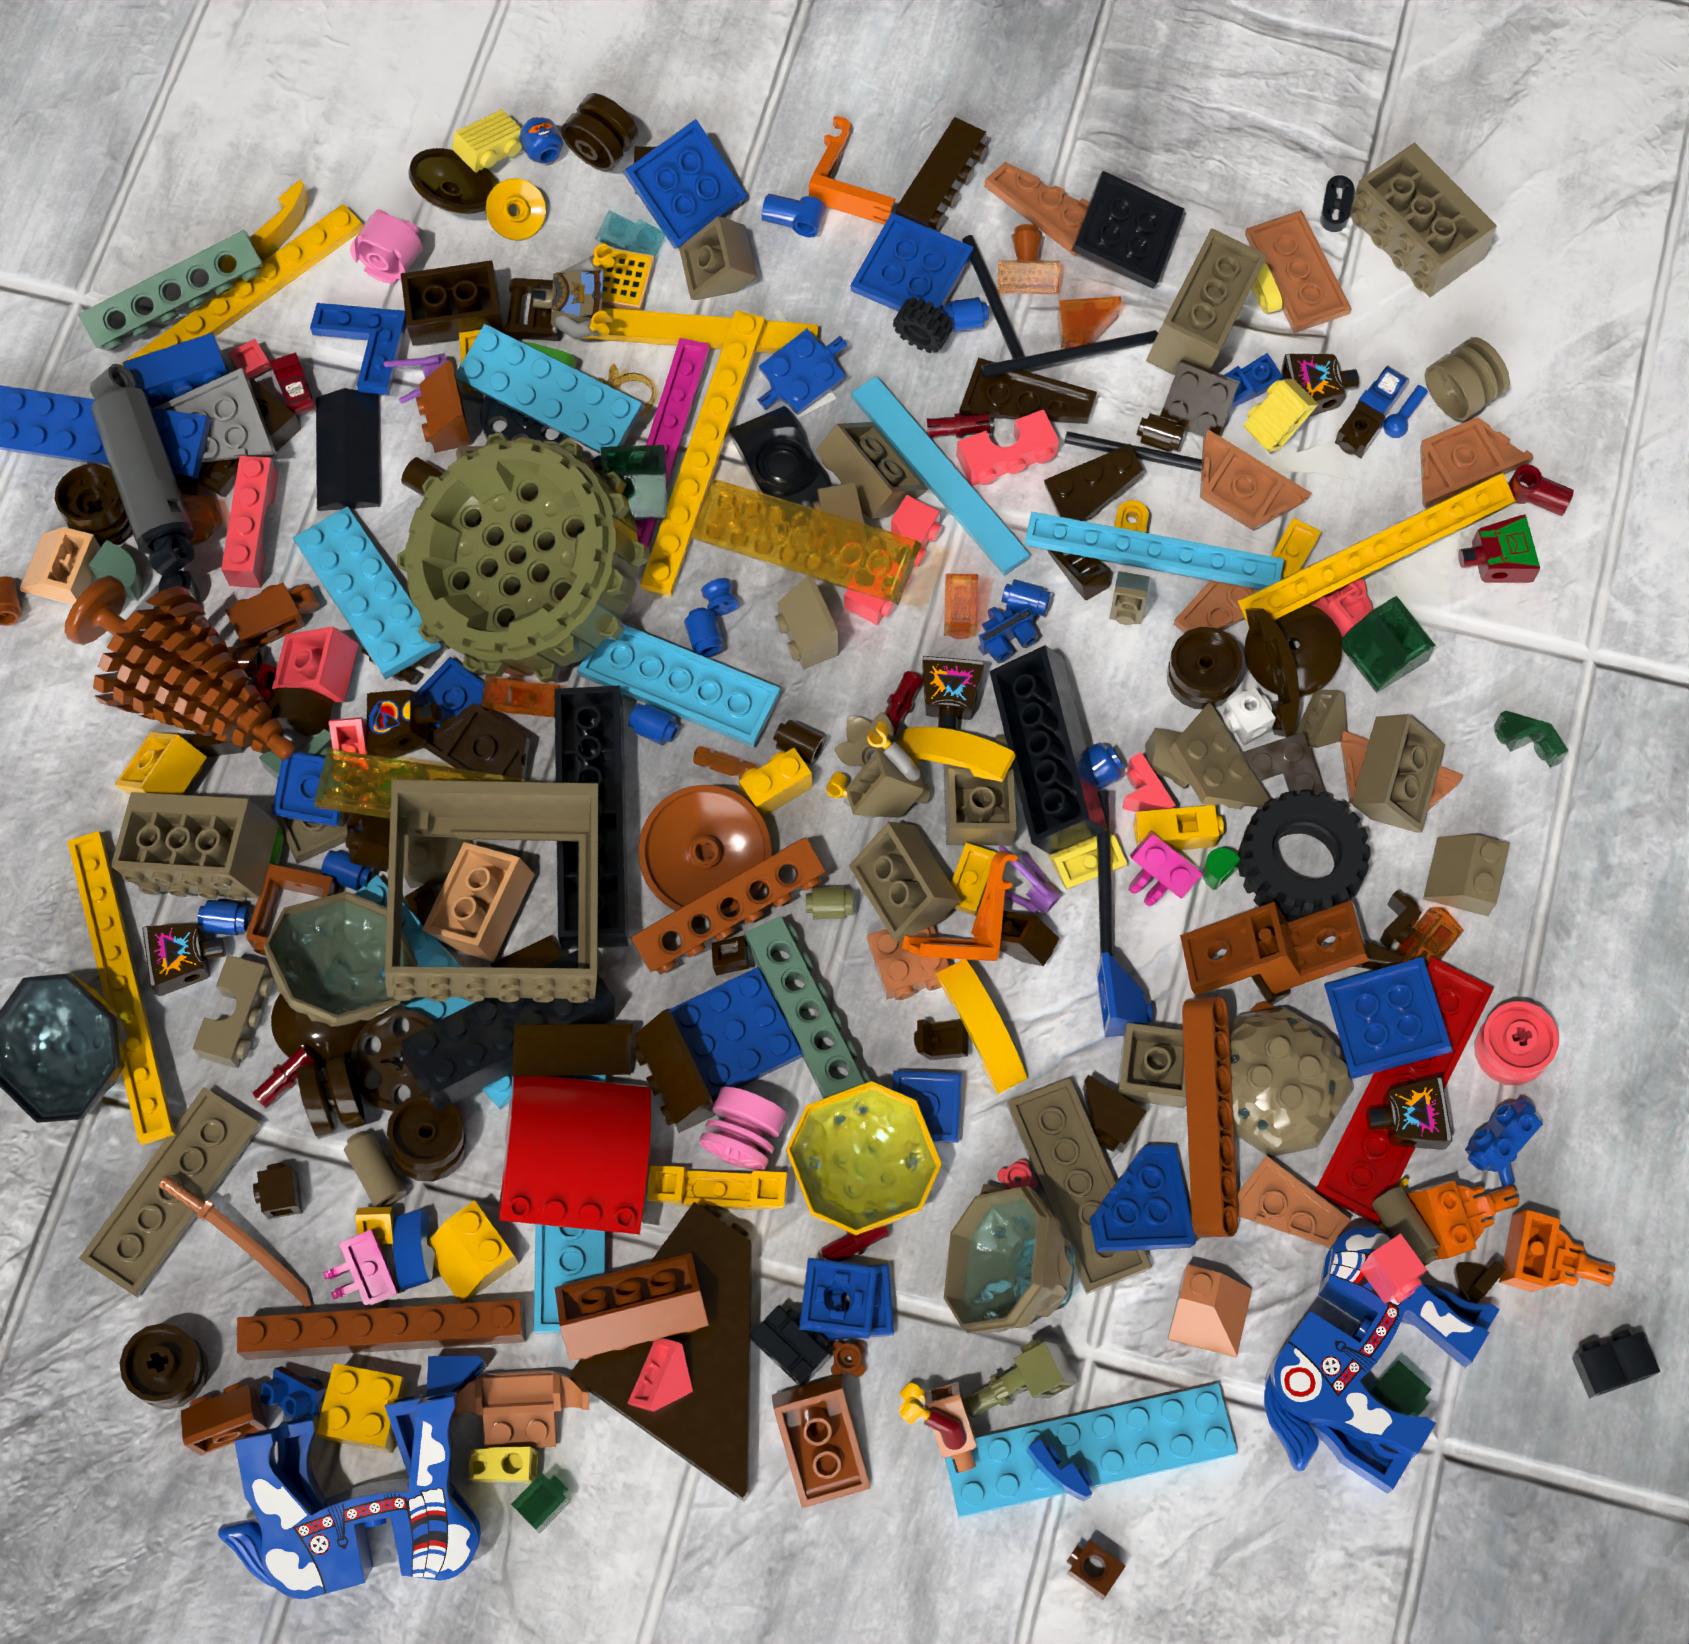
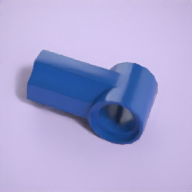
[761,193,826,238]

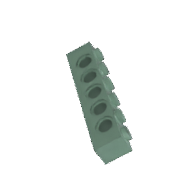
[78,230,265,351]
[745,916,870,1118]

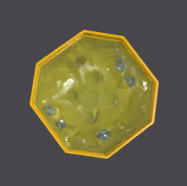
[786,1081,942,1235]

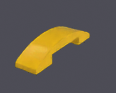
[221,179,310,273]
[896,727,1016,782]
[935,959,1028,1095]
[647,1165,788,1210]

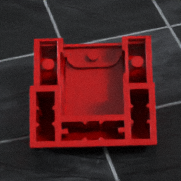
[498,1076,651,1235]

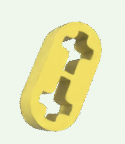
[1252,261,1282,314]

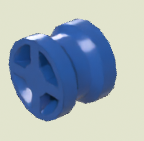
[701,578,739,616]

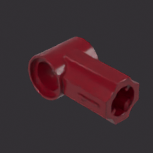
[1508,464,1574,516]

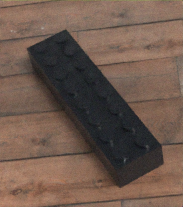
[554,685,629,950]

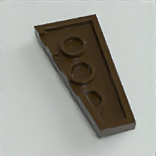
[959,357,1097,424]

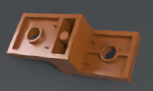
[1180,900,1370,996]

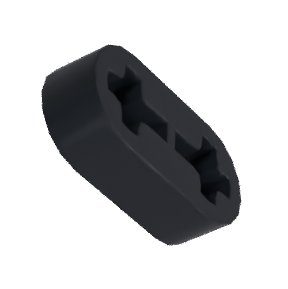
[1320,175,1354,232]

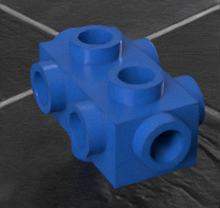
[1465,1098,1543,1186]

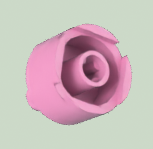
[350,209,422,284]

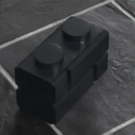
[750,1305,831,1387]

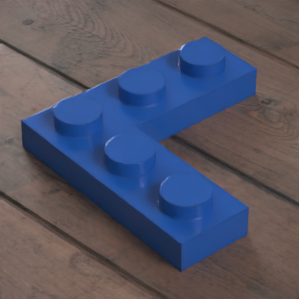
[310,303,407,395]

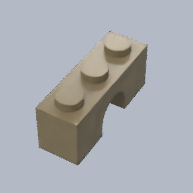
[192,955,274,1068]

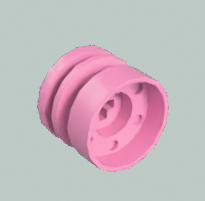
[699,1087,787,1171]

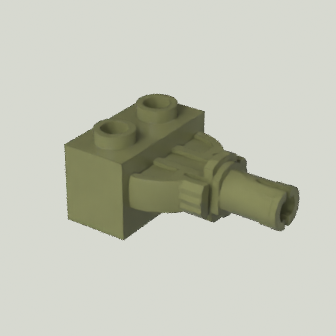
[964,1339,1079,1417]

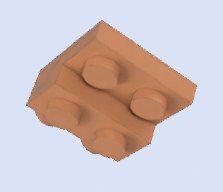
[866,926,949,1000]

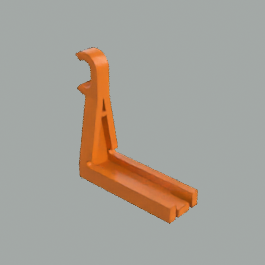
[809,116,895,225]
[902,851,1019,961]

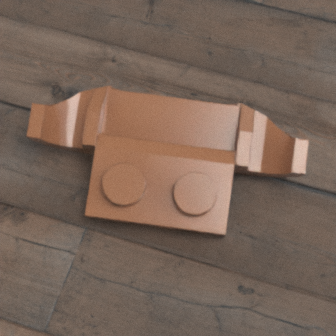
[452,1370,590,1449]

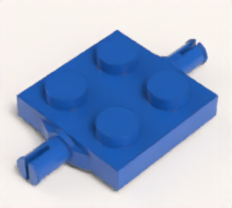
[757,329,848,416]

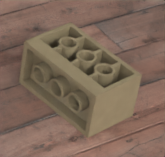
[1350,142,1497,298]
[1146,228,1267,375]
[111,792,279,901]

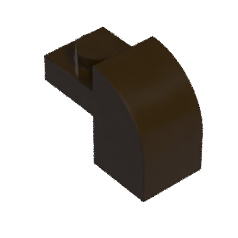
[261,687,333,736]

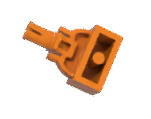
[1405,1180,1519,1260]
[1499,1210,1616,1292]

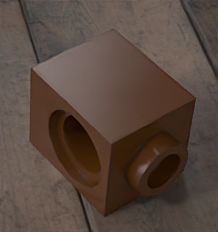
[1066,1540,1126,1600]

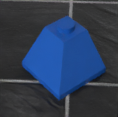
[1096,952,1153,1037]

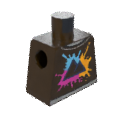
[1281,354,1359,417]
[922,656,984,730]
[142,924,226,996]
[1366,1077,1453,1150]

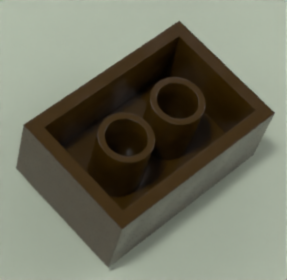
[401,260,504,346]

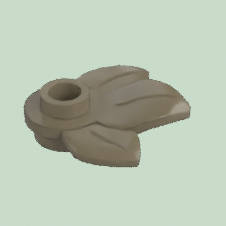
[835,712,894,768]

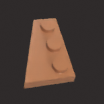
[1237,1156,1351,1248]

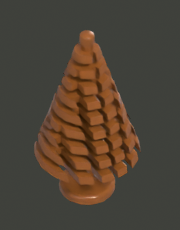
[64,575,295,760]

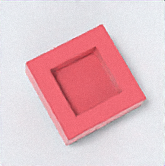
[228,339,271,379]

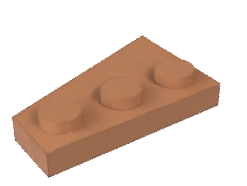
[1173,580,1259,633]

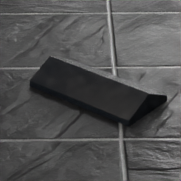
[316,388,380,511]

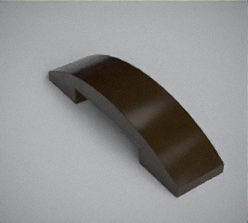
[1245,608,1299,737]

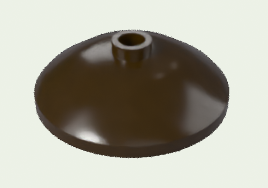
[408,148,497,215]
[1244,604,1342,697]
[271,993,372,1068]

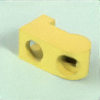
[468,1447,539,1484]

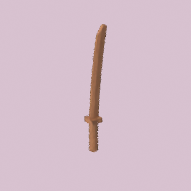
[159,1175,311,1309]

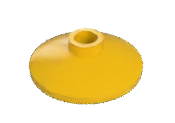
[486,178,546,240]

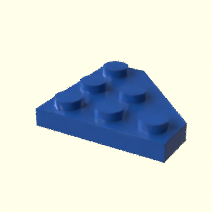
[1090,1145,1196,1252]

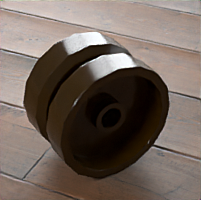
[561,93,639,172]
[1167,627,1242,709]
[297,1053,366,1139]
[387,1094,467,1182]
[119,1323,209,1410]

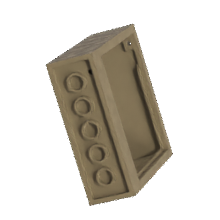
[385,780,598,1003]

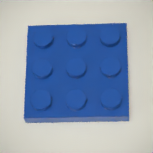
[622,119,747,249]
[850,213,974,312]
[1324,957,1452,1079]
[669,967,802,1101]

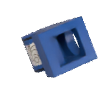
[1358,366,1409,416]

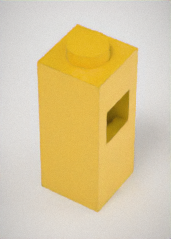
[1133,805,1224,850]

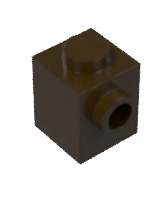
[253,1163,302,1219]

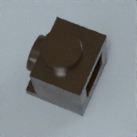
[1335,401,1386,459]

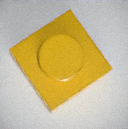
[355,1207,394,1244]

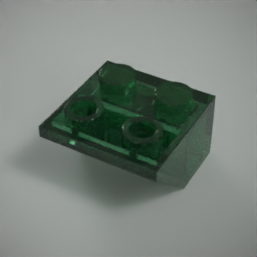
[599,445,667,520]
[1341,595,1435,693]

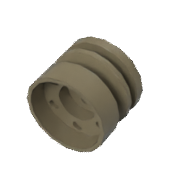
[1424,337,1510,421]

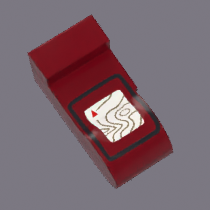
[269,352,316,416]

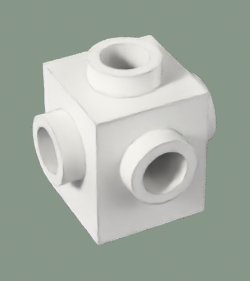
[1223,687,1276,745]

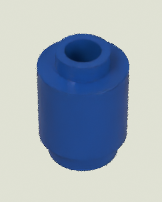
[942,297,989,332]
[1001,579,1051,618]
[684,607,723,658]
[628,703,679,746]
[321,850,374,891]
[198,900,250,936]

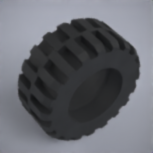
[1238,790,1371,922]

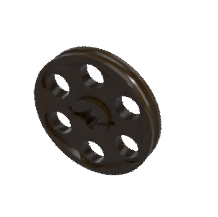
[350,1009,435,1111]

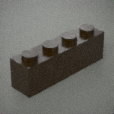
[896,117,988,230]

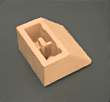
[20,527,101,605]

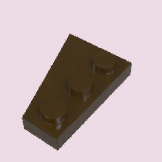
[1044,444,1144,521]

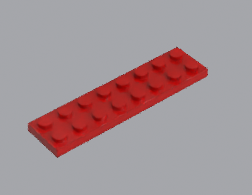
[1314,957,1494,1225]

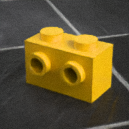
[738,748,813,818]

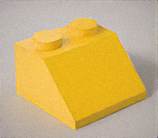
[114,732,207,795]
[427,1200,519,1303]

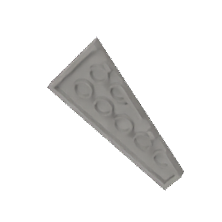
[80,368,276,469]

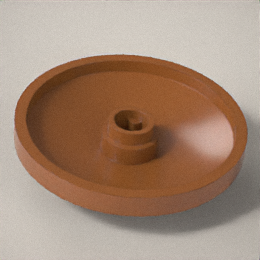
[638,785,772,918]

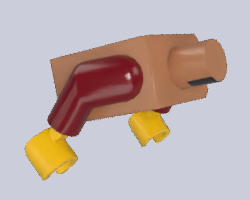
[899,1381,977,1473]

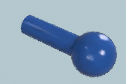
[1383,385,1428,438]

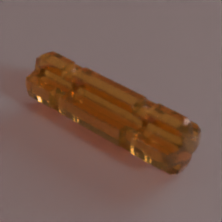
[693,746,756,779]

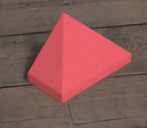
[628,1339,693,1412]

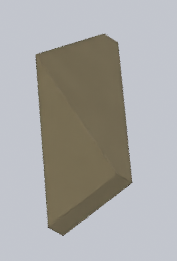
[1294,690,1348,748]

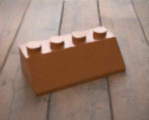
[554,1252,709,1361]

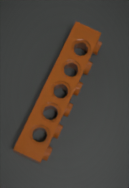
[629,837,826,975]

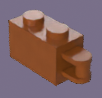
[225,582,320,648]

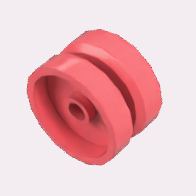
[1474,1001,1559,1086]

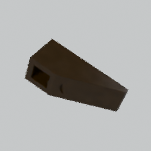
[343,770,390,872]

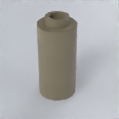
[344,1131,406,1207]
[1371,1187,1440,1266]

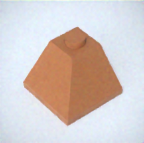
[1168,1264,1252,1358]

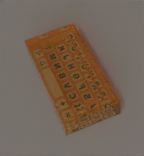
[997,260,1060,293]

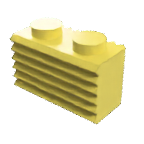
[452,109,522,173]
[1243,379,1319,452]

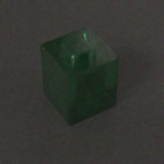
[1370,1360,1432,1417]
[511,1473,570,1534]

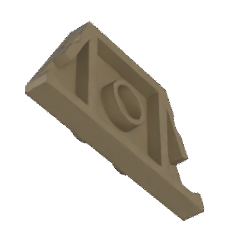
[1170,703,1269,809]

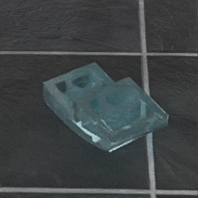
[595,210,665,258]

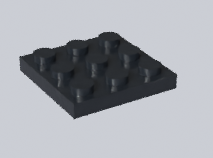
[1071,171,1184,289]

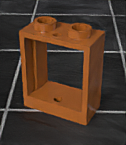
[246,864,339,956]

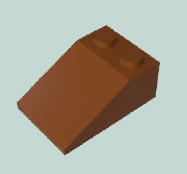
[772,1375,871,1508]

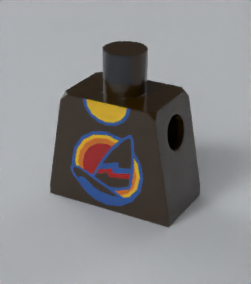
[366,689,441,761]

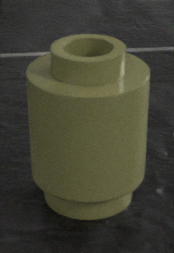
[806,886,853,920]

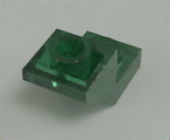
[1494,710,1569,768]

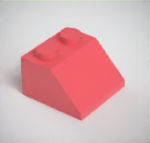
[272,626,359,703]

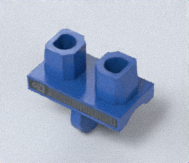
[978,607,1038,663]
[260,1366,325,1420]

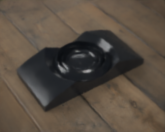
[728,406,829,534]

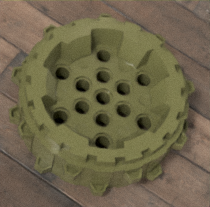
[397,432,649,683]

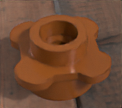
[831,1342,866,1377]

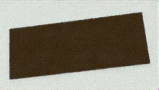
[512,1024,633,1077]

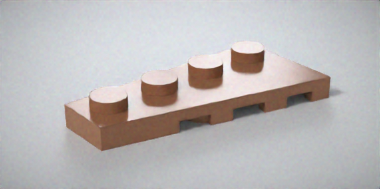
[984,162,1089,256]

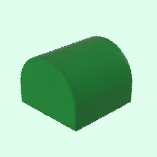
[1202,847,1240,891]

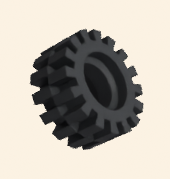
[893,297,953,353]

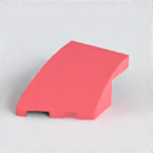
[1308,578,1374,640]

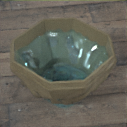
[943,1186,1076,1334]

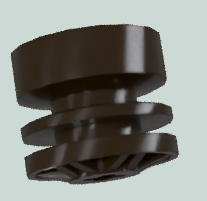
[54,464,132,547]

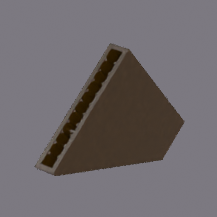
[569,1202,752,1503]

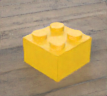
[316,1363,409,1453]

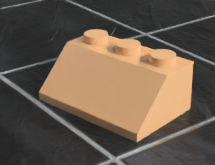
[422,842,534,962]

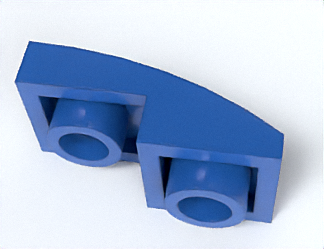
[1224,353,1284,408]
[393,1208,435,1290]
[1026,1439,1093,1502]

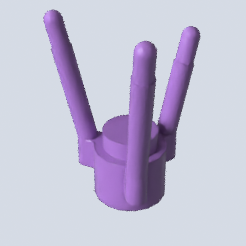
[383,353,447,403]
[999,845,1062,915]

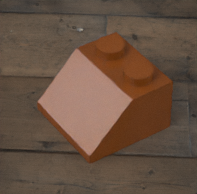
[416,361,472,453]
[181,1383,268,1456]

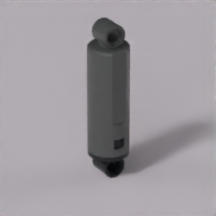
[90,364,195,577]

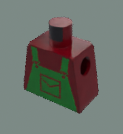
[1458,514,1540,583]

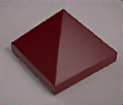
[256,663,277,699]

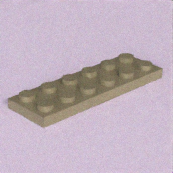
[1006,1078,1152,1295]
[79,1087,262,1298]

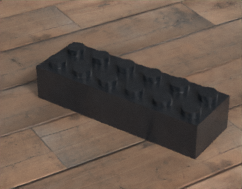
[989,645,1108,855]
[402,950,616,1112]

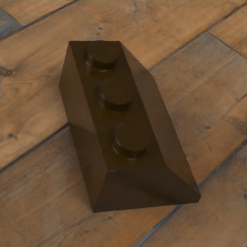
[632,1008,715,1133]

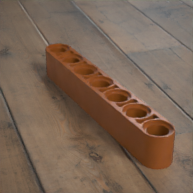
[1182,996,1238,1238]

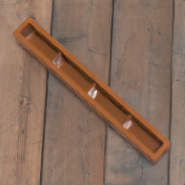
[237,1300,526,1360]

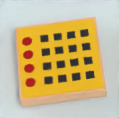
[592,245,655,310]

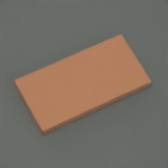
[1245,210,1352,333]

